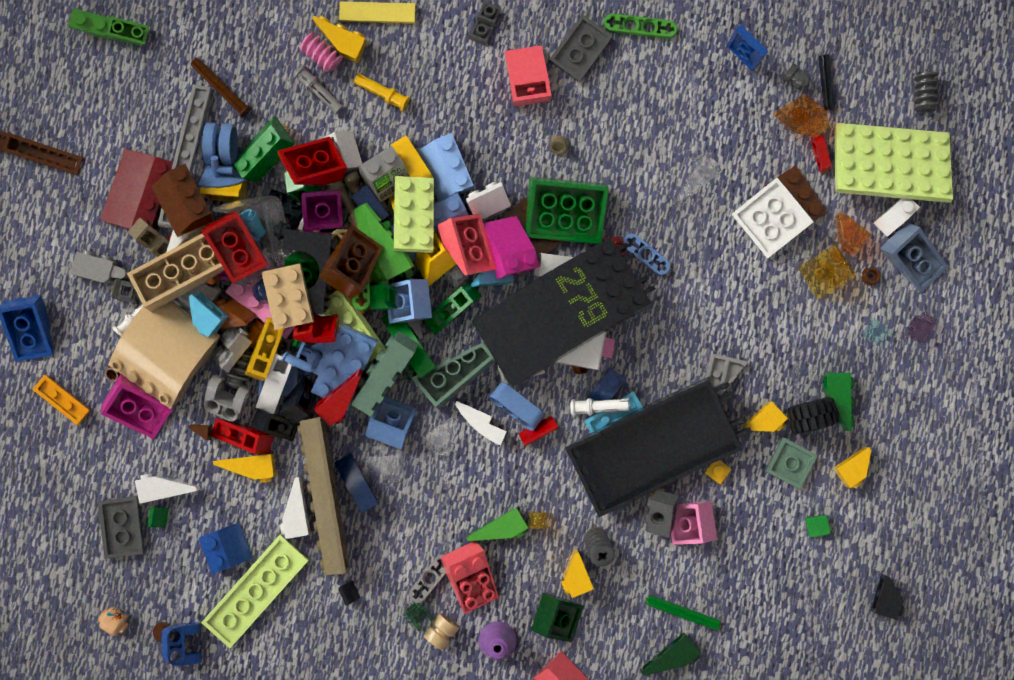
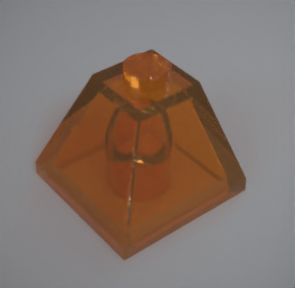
[773,94,830,137]

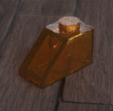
[835,211,872,255]

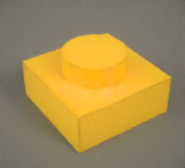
[704,460,731,485]

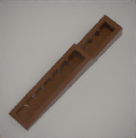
[0,131,83,175]

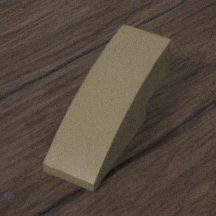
[128,218,170,257]

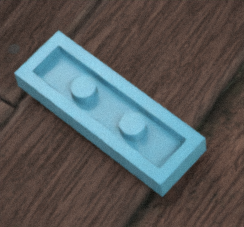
[584,391,643,433]

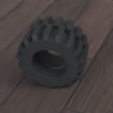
[786,397,840,434]

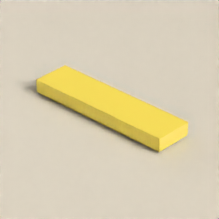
[339,2,416,24]

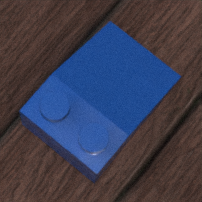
[0,295,54,362]

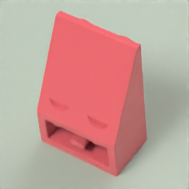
[504,45,551,107]
[441,541,499,614]

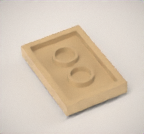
[261,263,314,330]

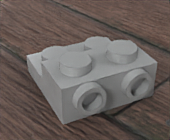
[212,326,252,373]

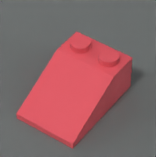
[437,214,497,276]

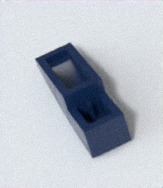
[335,453,380,514]

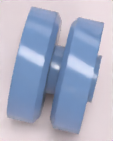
[202,122,238,166]

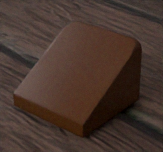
[189,424,212,441]

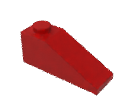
[314,368,363,426]
[211,418,274,454]

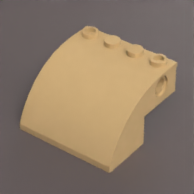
[108,301,221,409]

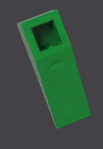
[824,373,854,431]

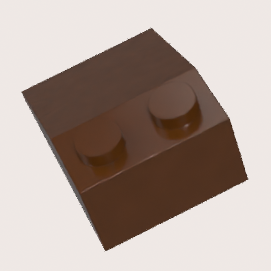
[319,225,383,300]

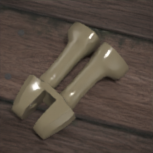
[327,171,361,228]

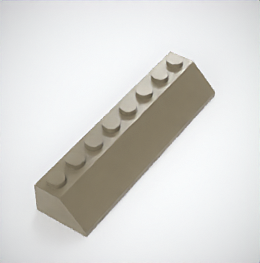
[297,417,350,575]

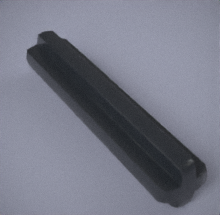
[819,54,835,110]

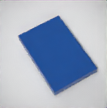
[727,24,768,71]

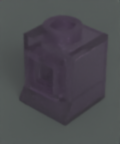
[904,312,937,343]

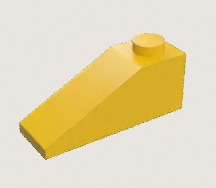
[245,317,284,381]
[213,454,276,483]

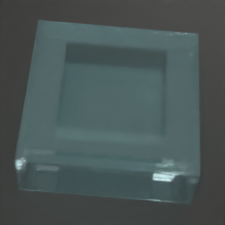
[862,319,889,345]

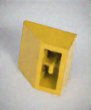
[415,229,456,286]

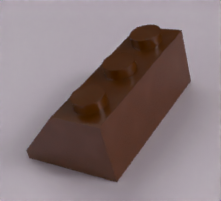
[151,164,213,237]

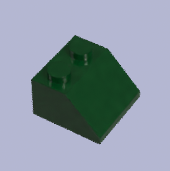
[531,593,584,643]

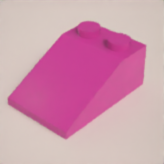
[483,216,540,280]
[101,374,173,439]

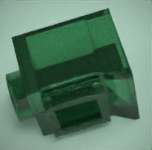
[403,602,434,631]

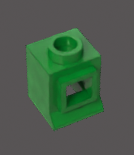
[370,281,397,311]

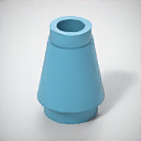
[241,209,266,238]

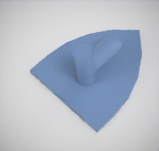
[198,156,247,188]

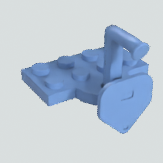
[281,324,378,398]

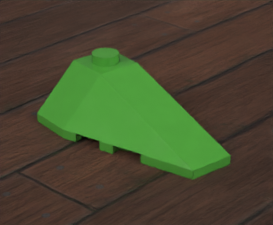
[354,202,414,285]

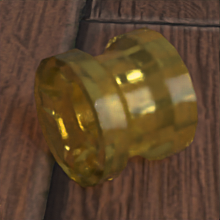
[528,512,548,529]

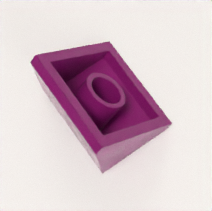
[301,190,343,230]

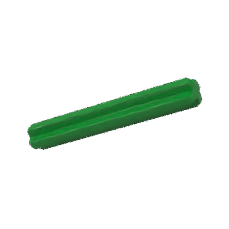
[646,595,720,630]

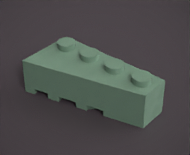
[351,331,418,417]
[412,342,496,410]

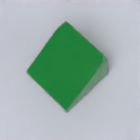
[147,506,169,527]
[805,514,831,537]

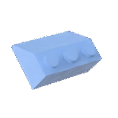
[418,133,474,202]

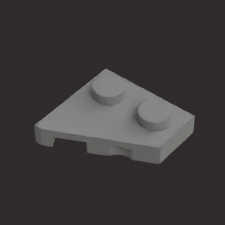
[705,353,747,395]

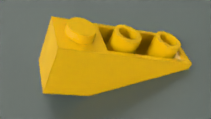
[312,16,367,63]

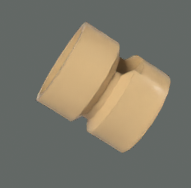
[424,613,460,651]

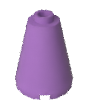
[478,622,517,661]

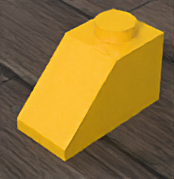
[741,401,788,432]
[833,447,871,489]

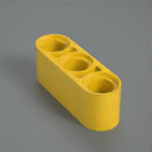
[390,135,433,178]

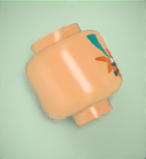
[98,606,129,636]

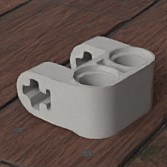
[204,375,250,421]

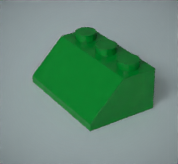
[234,116,295,183]

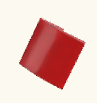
[293,313,340,343]

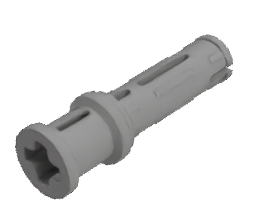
[293,64,344,115]

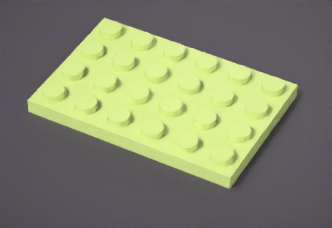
[834,123,953,203]

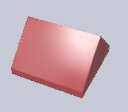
[533,651,588,680]

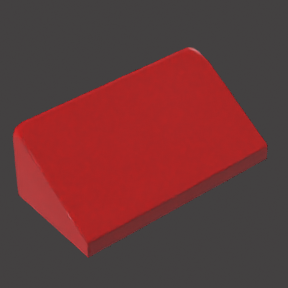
[518,416,558,446]

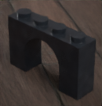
[283,228,338,314]

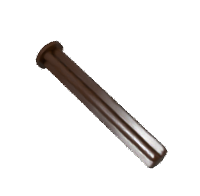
[190,58,252,118]

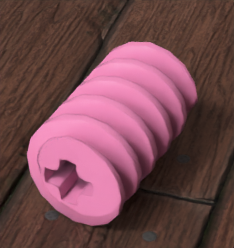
[300,32,343,73]

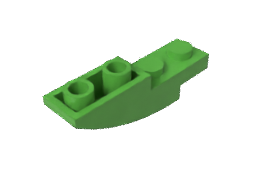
[68,8,149,45]

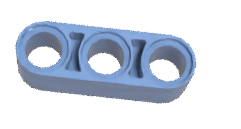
[489,382,545,431]

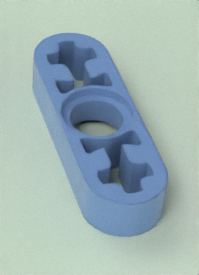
[623,234,670,276]

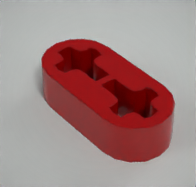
[811,135,831,173]

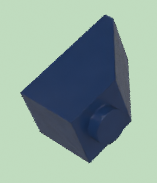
[586,368,626,401]

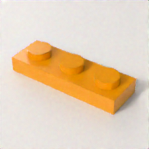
[32,374,91,425]

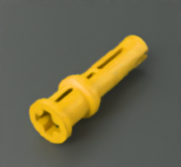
[354,73,410,112]

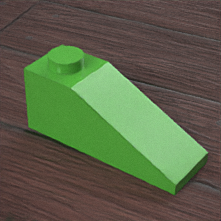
[466,507,528,541]

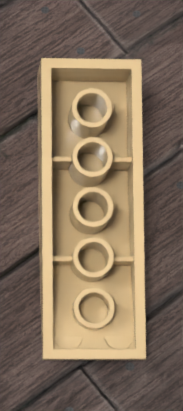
[127,233,224,312]

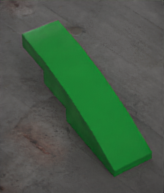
[381,313,437,379]

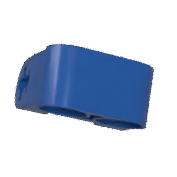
[161,622,202,666]

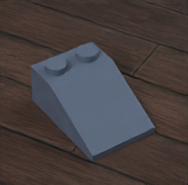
[880,222,948,293]

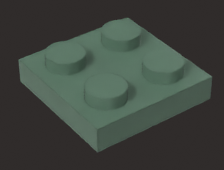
[765,437,818,489]

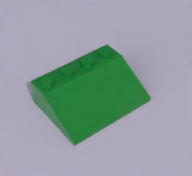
[526,176,609,244]

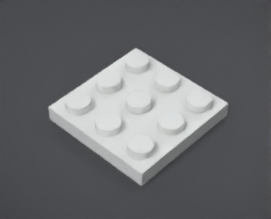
[732,178,814,258]

